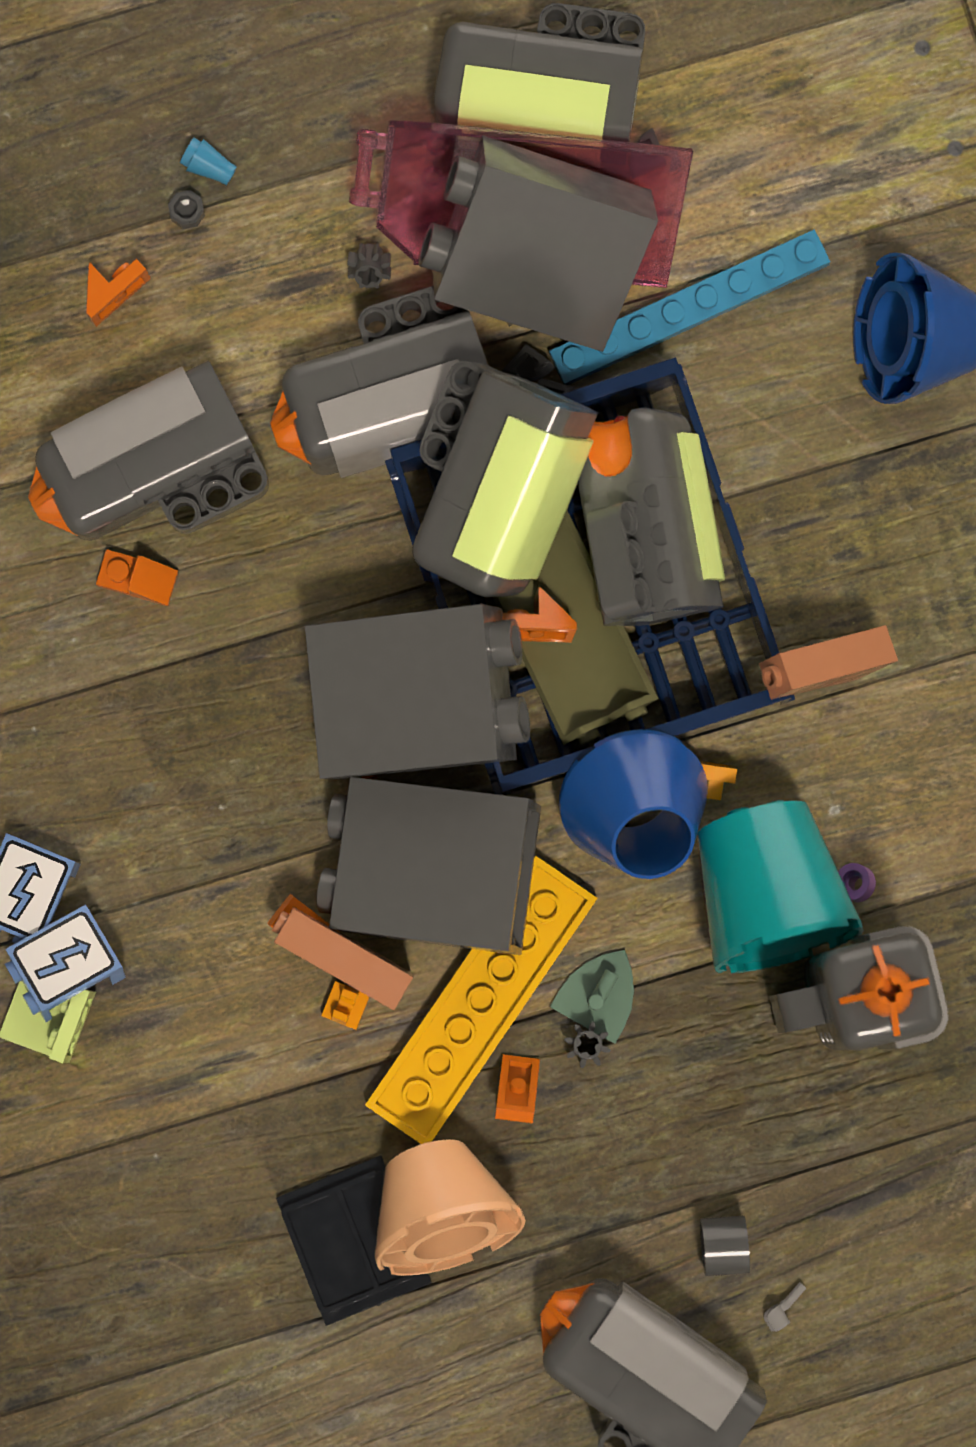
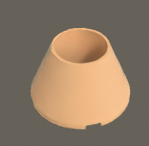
[375,1140,525,1276]

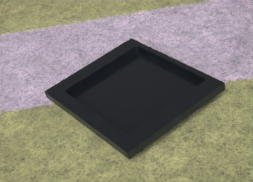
[276,1155,432,1326]

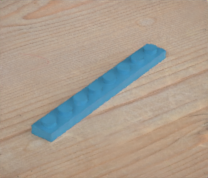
[549,229,830,385]

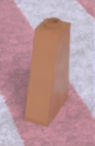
[759,625,898,699]
[271,907,413,1010]

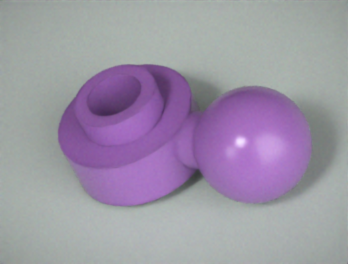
[838,863,876,903]

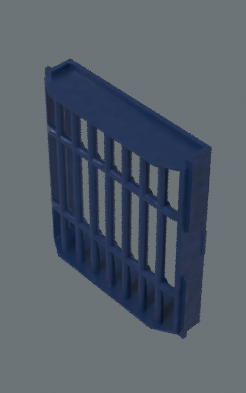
[385,357,795,795]

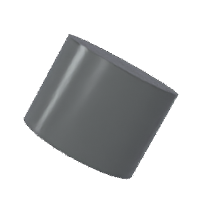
[700,1215,750,1277]

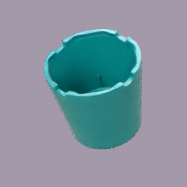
[697,800,864,974]

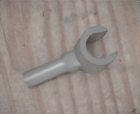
[764,1282,806,1332]

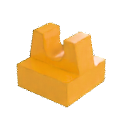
[700,761,737,800]
[321,981,370,1030]

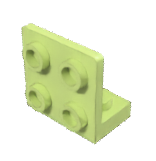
[0,981,96,1063]

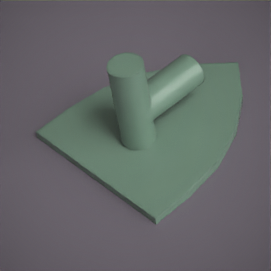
[550,950,634,1044]

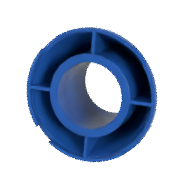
[853,253,976,404]
[559,730,708,879]

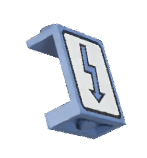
[0,833,81,943]
[5,905,126,1022]

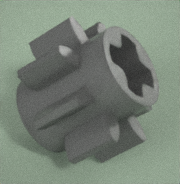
[347,243,391,289]
[564,1022,611,1068]

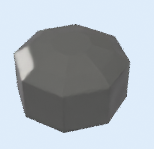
[168,190,205,229]

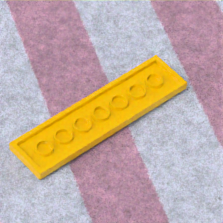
[365,856,598,1144]

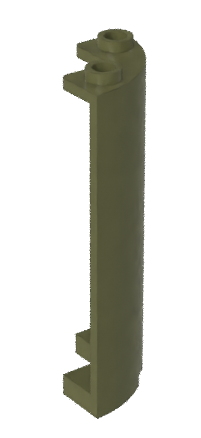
[493,511,658,746]

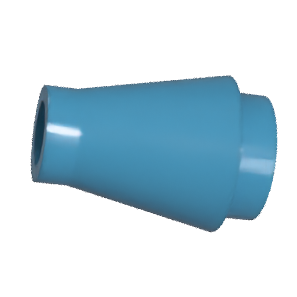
[180,138,237,186]

